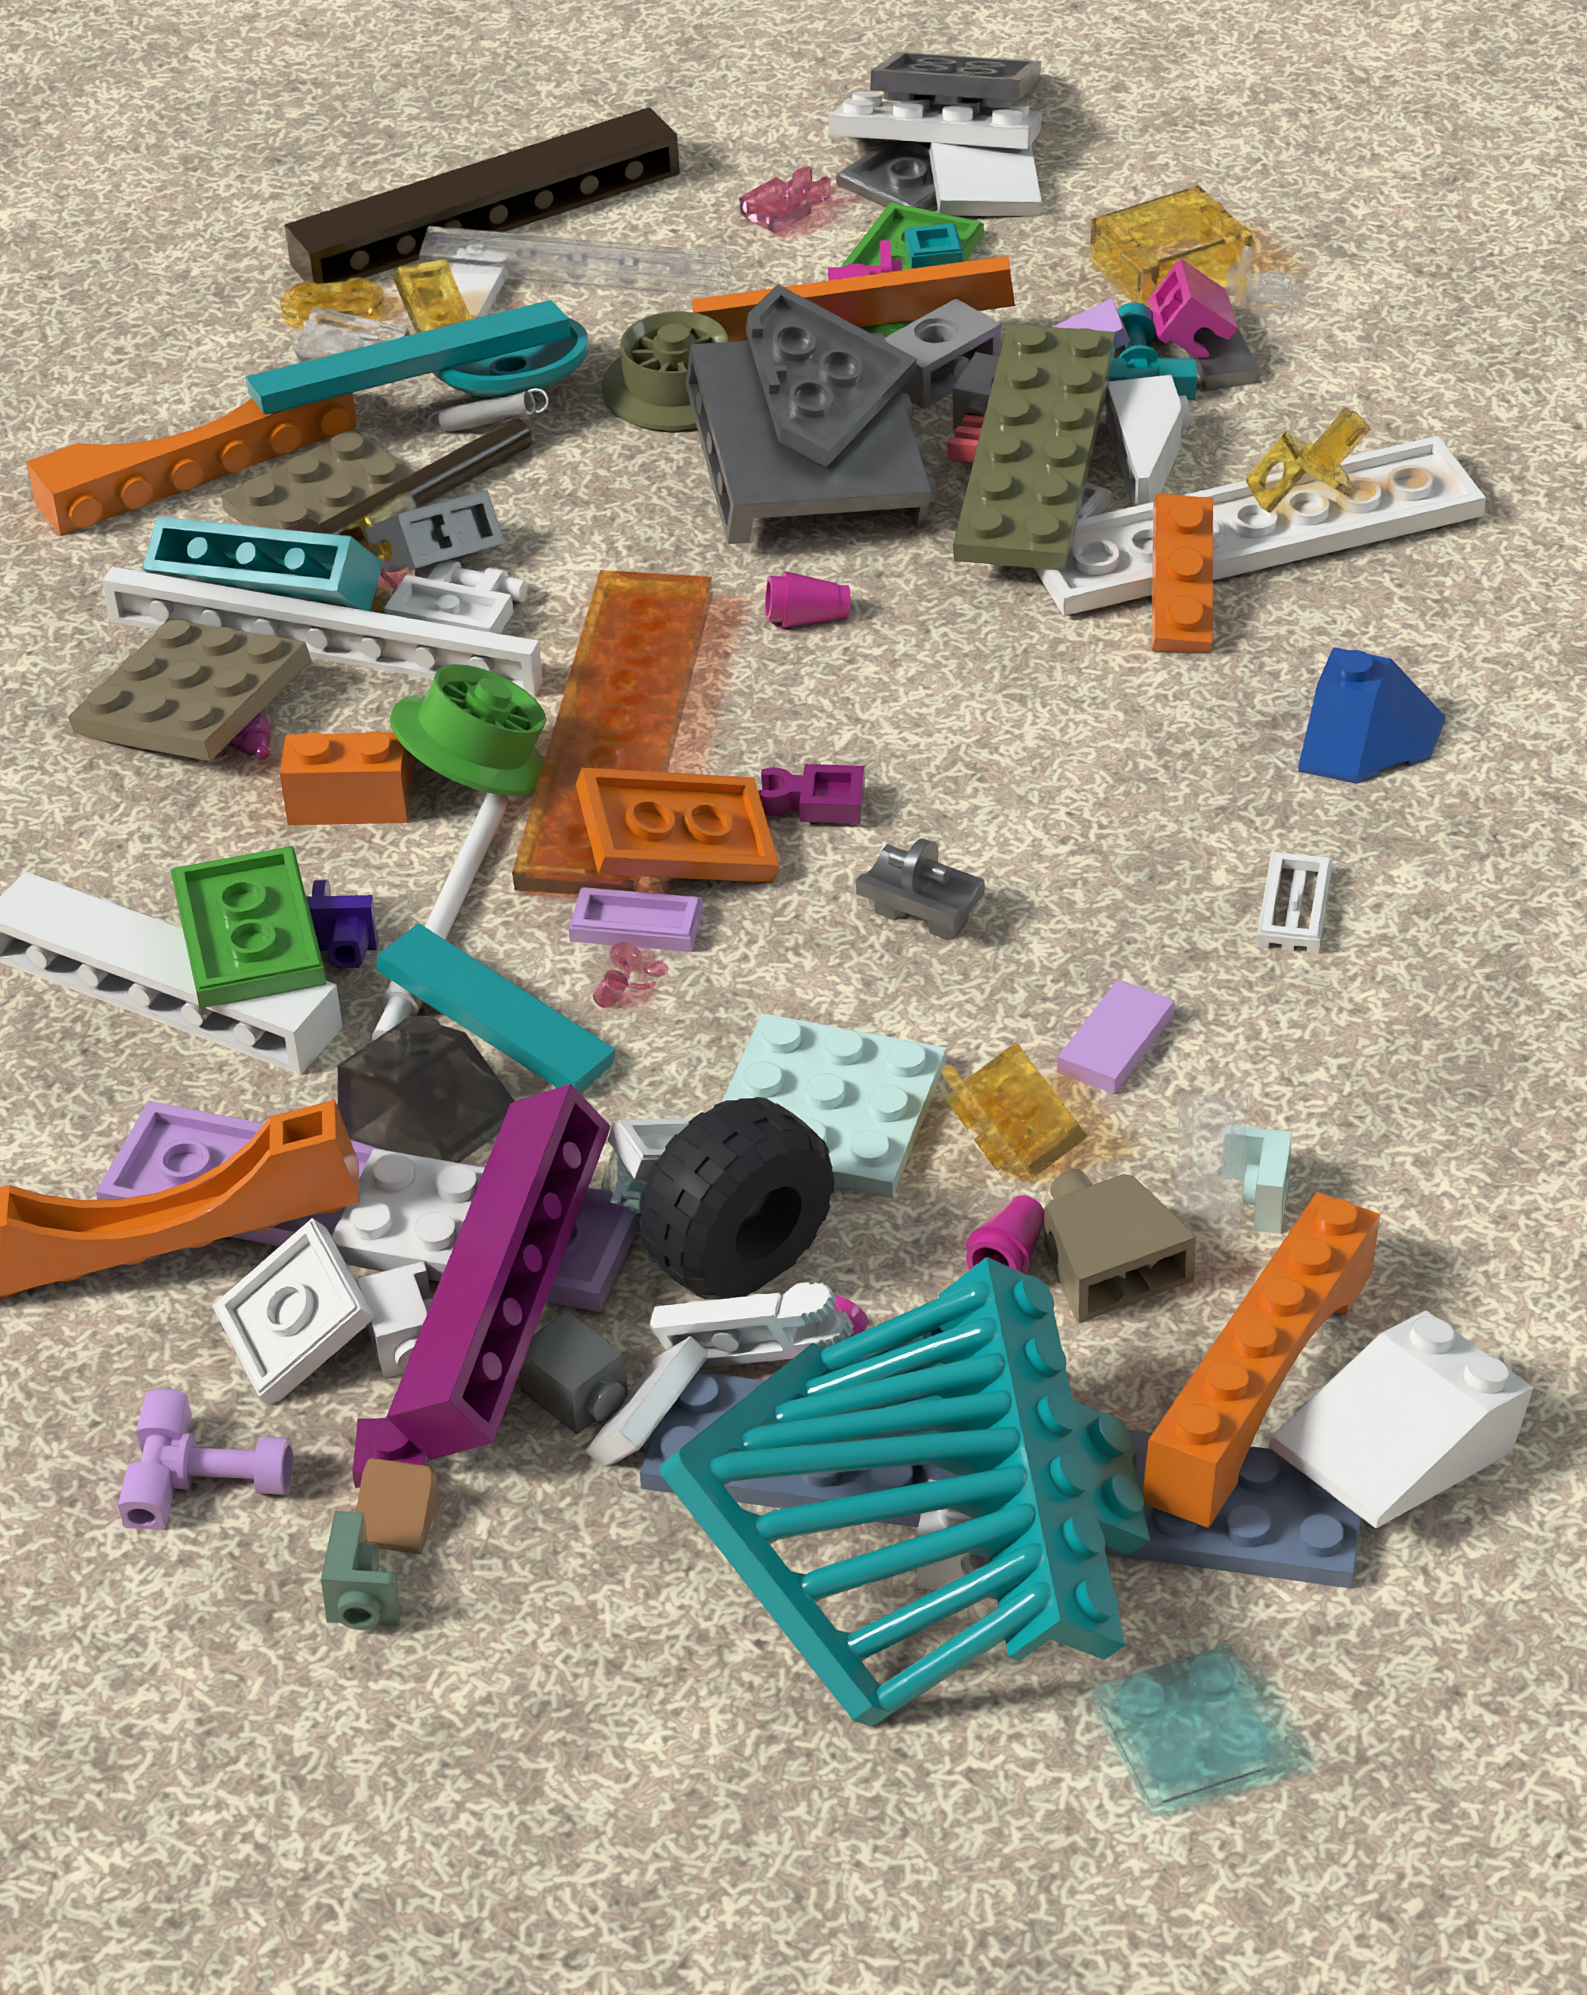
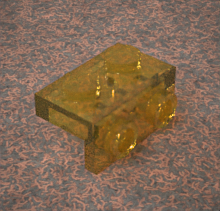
[940,1042,1088,1182]

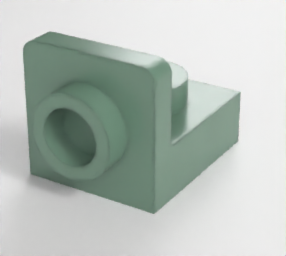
[321,1511,401,1630]

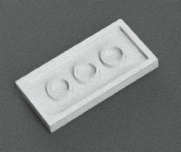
[829,92,1042,149]

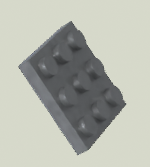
[870,52,1041,108]

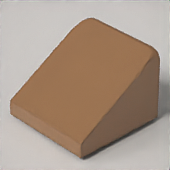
[356,1458,439,1554]

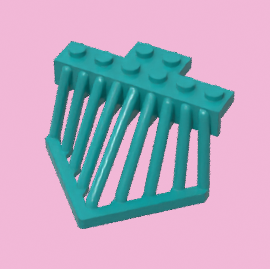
[660,1257,1150,1727]

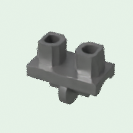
[856,838,985,940]

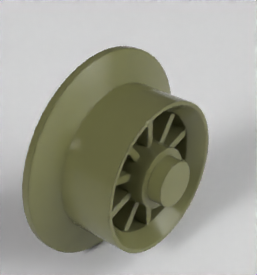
[602,311,728,431]

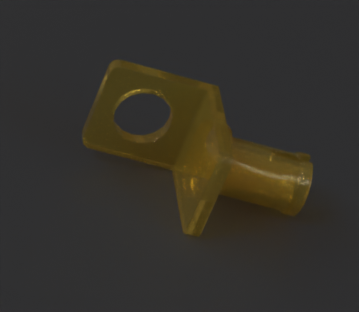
[1246,407,1371,513]

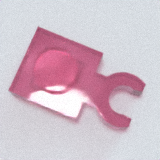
[739,166,831,234]

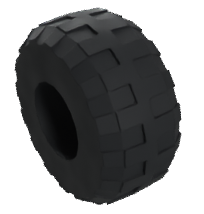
[639,1097,835,1300]

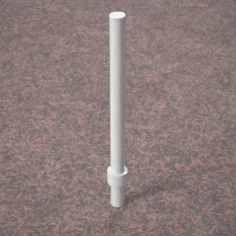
[372,793,510,1049]

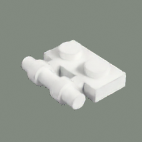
[384,560,528,634]

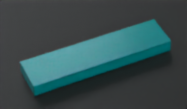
[376,923,616,1093]

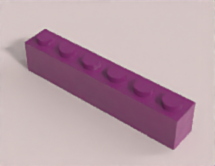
[386,1084,611,1460]

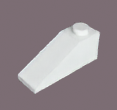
[1106,375,1190,507]

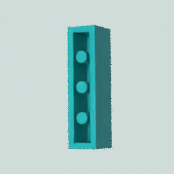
[142,516,383,611]

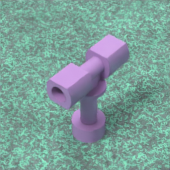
[118,1389,294,1530]

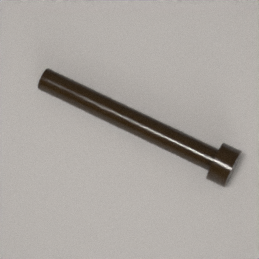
[285,418,532,541]

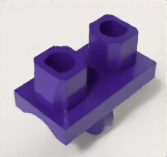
[306,879,379,968]

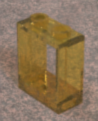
[1090,185,1255,308]

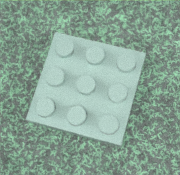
[722,1013,946,1198]

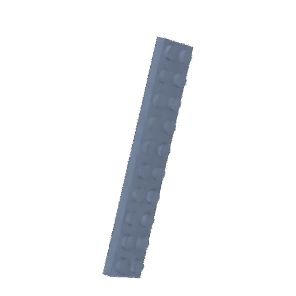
[640,1371,1362,1589]

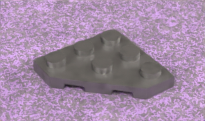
[746,284,917,467]

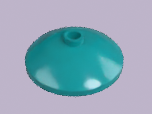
[433,316,589,399]

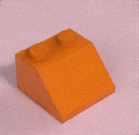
[280,731,416,825]

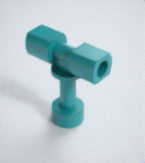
[1105,302,1197,399]

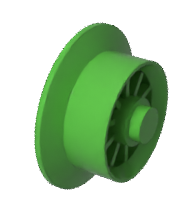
[390,664,547,796]

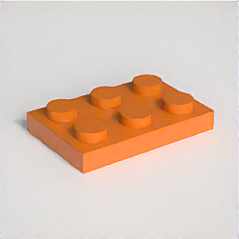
[575,767,780,883]

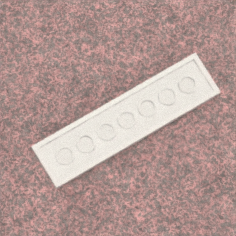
[1034,436,1486,616]

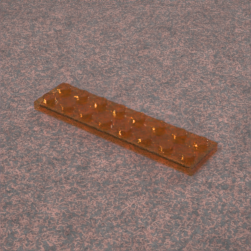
[512,570,713,895]

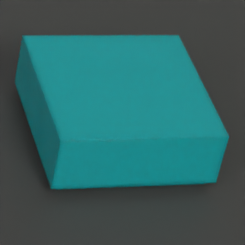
[904,223,963,269]

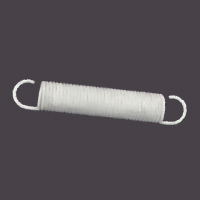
[426,389,548,432]

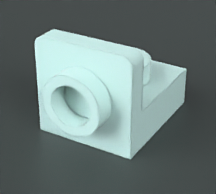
[1222,1125,1292,1234]

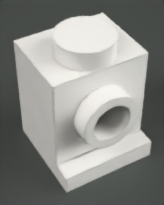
[357,1261,433,1379]

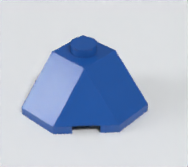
[1298,647,1446,784]

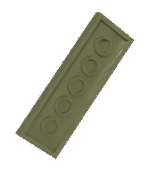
[953,324,1116,571]

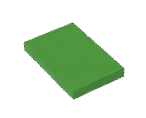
[170,846,326,1009]

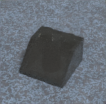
[337,1016,515,1163]

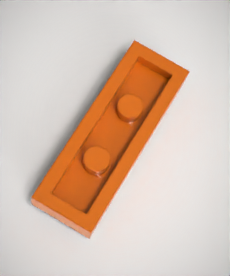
[1151,493,1213,653]

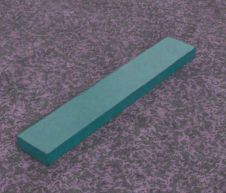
[245,300,571,415]

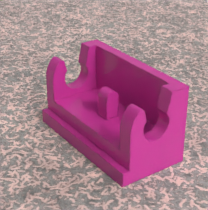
[1148,258,1238,358]

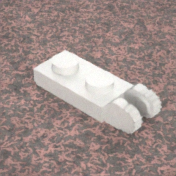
[650,1282,854,1368]

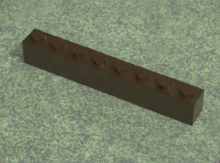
[284,107,680,294]

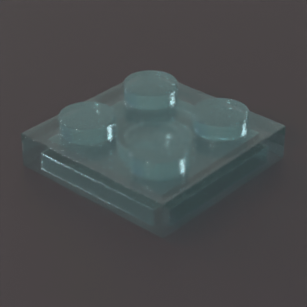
[1092,1644,1292,1819]

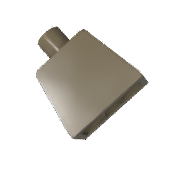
[1044,1169,1196,1323]

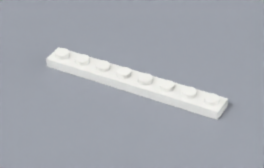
[102,567,543,697]

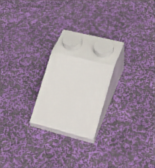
[1269,1310,1534,1528]

